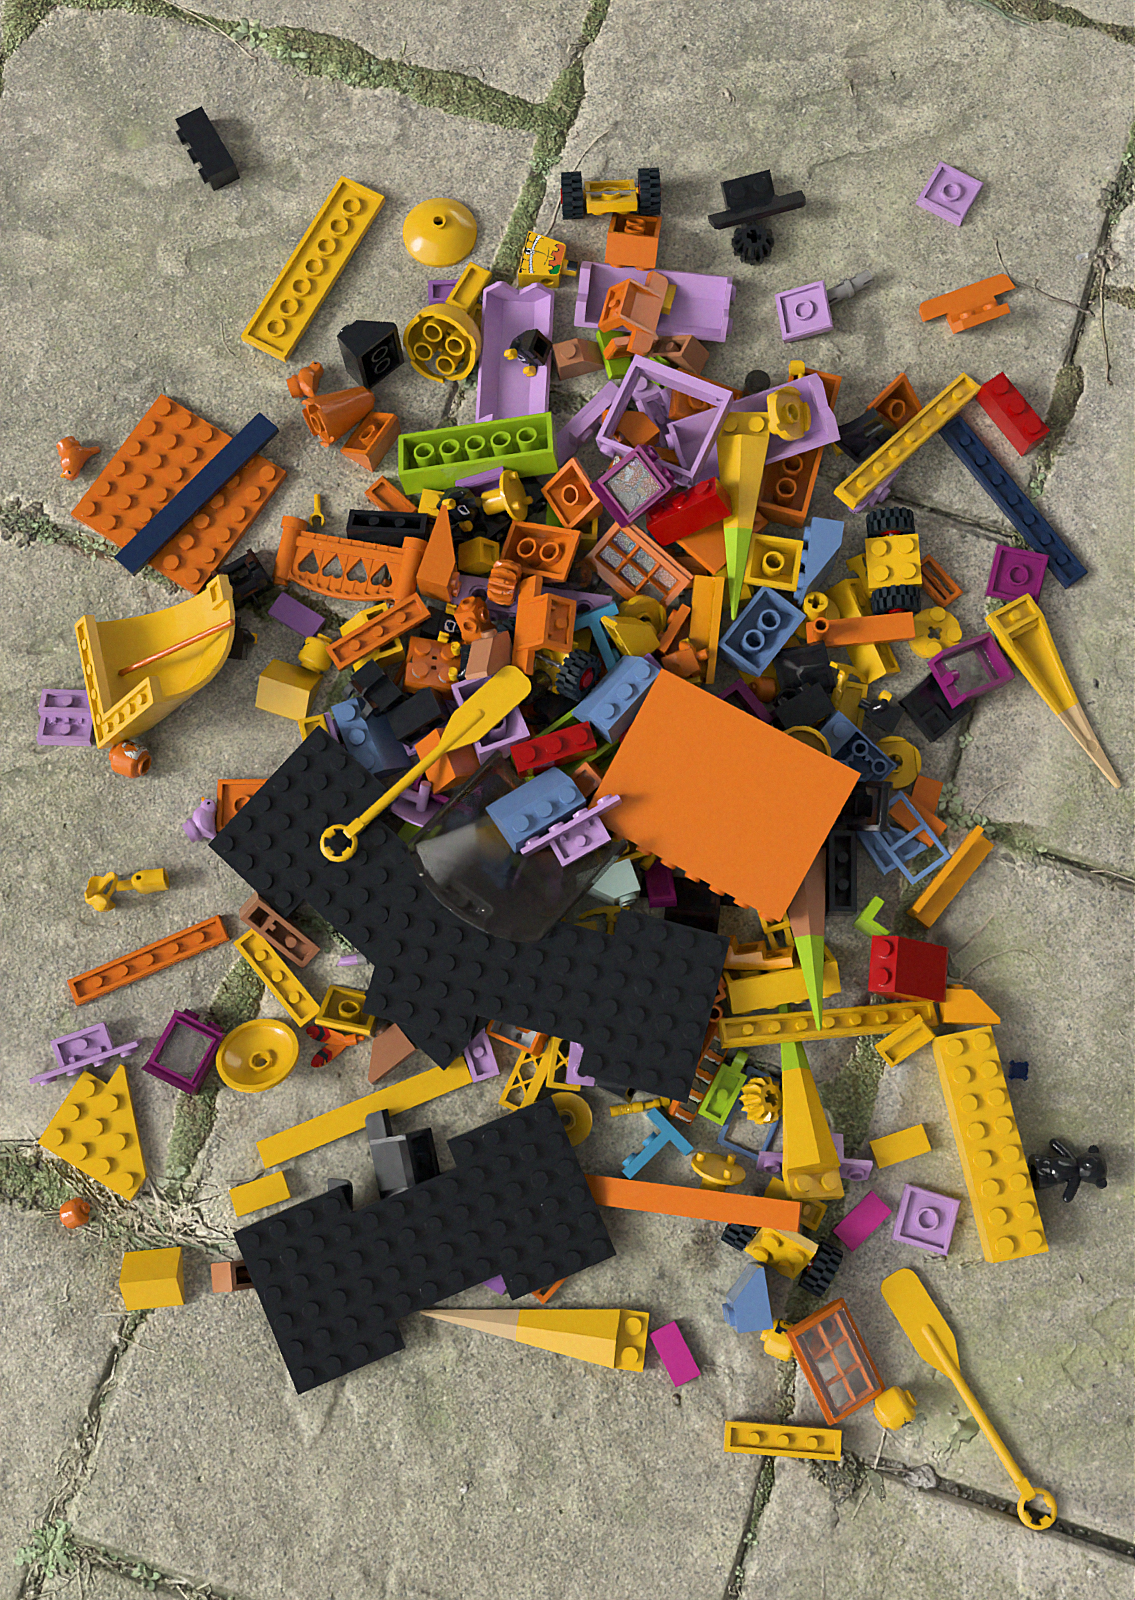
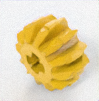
[738,1076,783,1125]

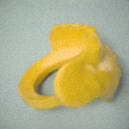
[84,872,118,912]

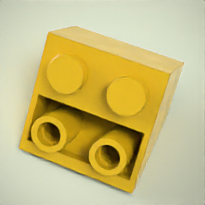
[339,602,406,672]

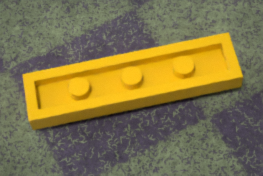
[233,928,320,1028]
[723,1420,842,1461]

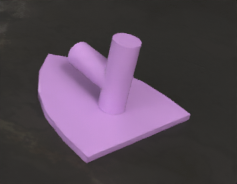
[390,781,447,829]

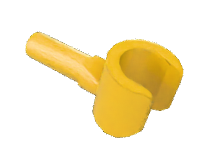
[789,360,805,379]
[309,494,326,528]

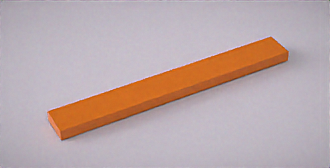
[584,1174,802,1232]

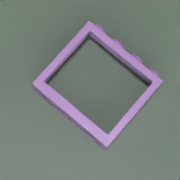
[596,354,734,486]

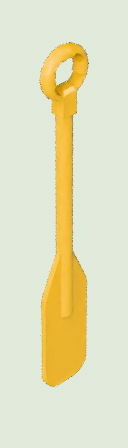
[320,665,532,862]
[880,1268,1058,1530]

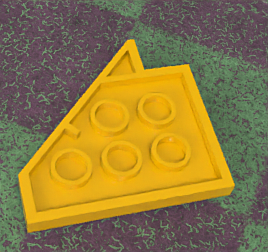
[37,1064,148,1201]

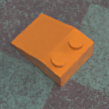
[605,212,662,271]
[416,504,462,603]
[676,510,769,575]
[499,520,582,583]

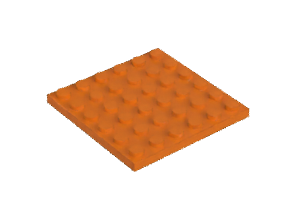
[71,393,288,596]

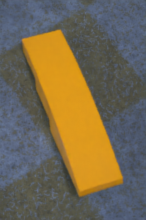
[723,935,797,970]

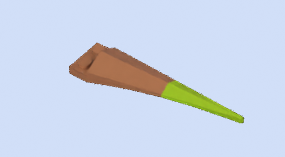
[786,841,826,1031]

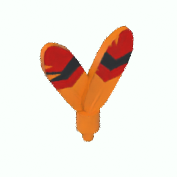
[306,1026,365,1068]

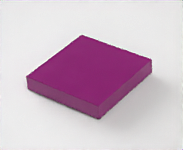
[984,544,1049,606]

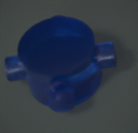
[1008,1060,1029,1082]

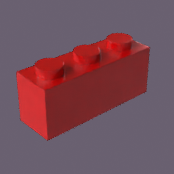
[975,372,1050,457]
[646,476,732,547]
[510,721,597,779]

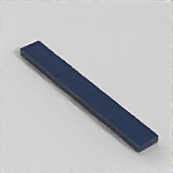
[114,412,280,577]
[938,415,1088,590]

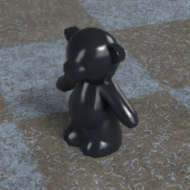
[1028,1138,1108,1203]

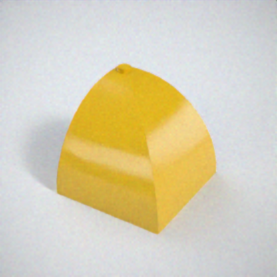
[74,574,235,749]

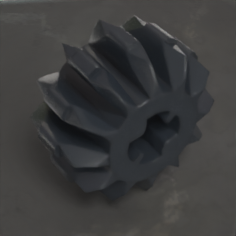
[731,220,774,266]

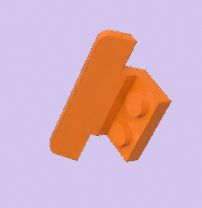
[598,271,668,356]
[919,274,1016,334]
[511,575,577,676]

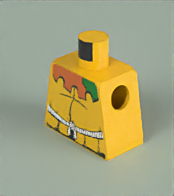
[518,231,579,288]

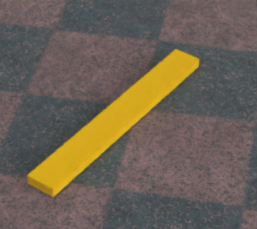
[834,372,981,510]
[717,1001,939,1049]
[256,1056,473,1169]

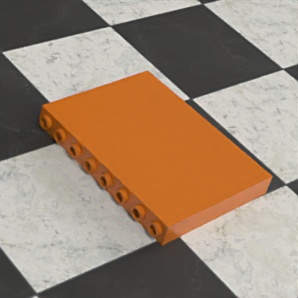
[587,668,861,923]

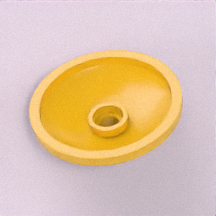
[403,198,477,268]
[216,1019,300,1093]

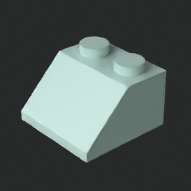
[577,858,641,908]

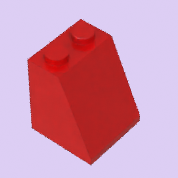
[868,935,949,1003]

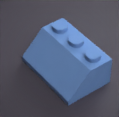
[717,586,807,678]
[571,655,660,744]
[331,697,412,780]
[485,766,586,853]
[722,1262,773,1333]

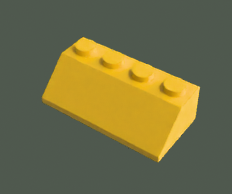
[721,942,841,1015]

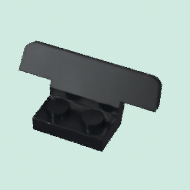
[708,169,806,230]
[639,877,741,934]
[365,1108,440,1199]

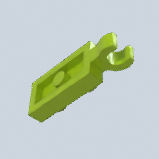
[697,1050,749,1126]

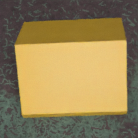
[255,658,323,721]
[315,984,379,1038]
[119,1246,185,1311]

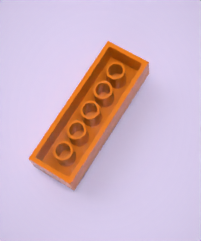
[756,367,842,529]

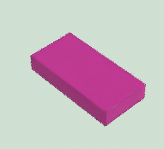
[831,1191,892,1252]
[649,1320,701,1387]

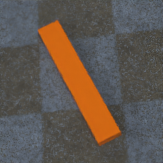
[67,914,231,1006]

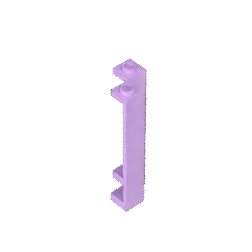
[574,261,737,342]
[475,281,555,423]
[665,373,840,489]

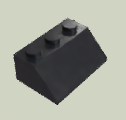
[337,320,404,389]

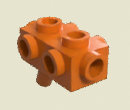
[453,596,498,644]

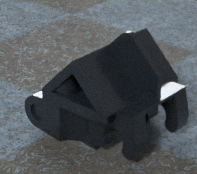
[210,548,275,611]
[341,659,408,721]
[834,781,893,832]

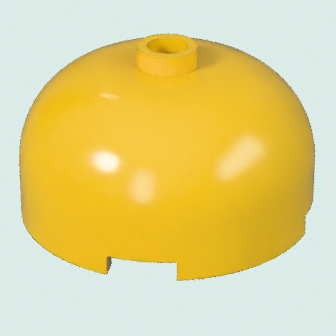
[403,303,482,384]

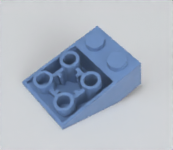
[792,517,844,611]
[815,710,897,782]

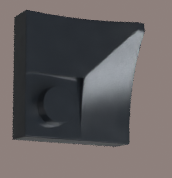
[834,407,899,464]
[772,640,836,700]
[898,671,972,743]

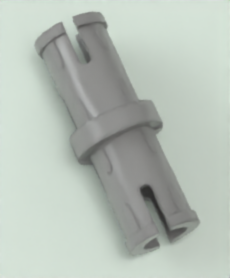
[827,269,874,306]

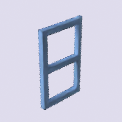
[871,791,952,885]
[716,1066,783,1161]

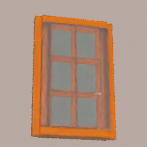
[582,522,694,609]
[784,1297,886,1426]

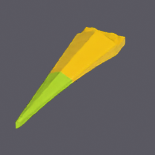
[716,412,770,621]
[778,1003,845,1202]

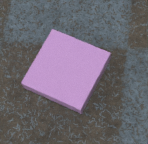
[916,161,984,227]
[775,280,834,344]
[891,1184,961,1256]

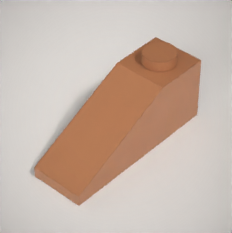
[239,891,321,969]

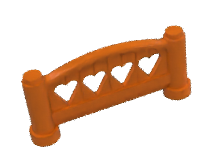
[272,516,428,605]

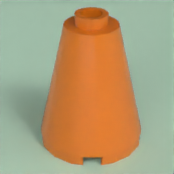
[302,386,376,447]

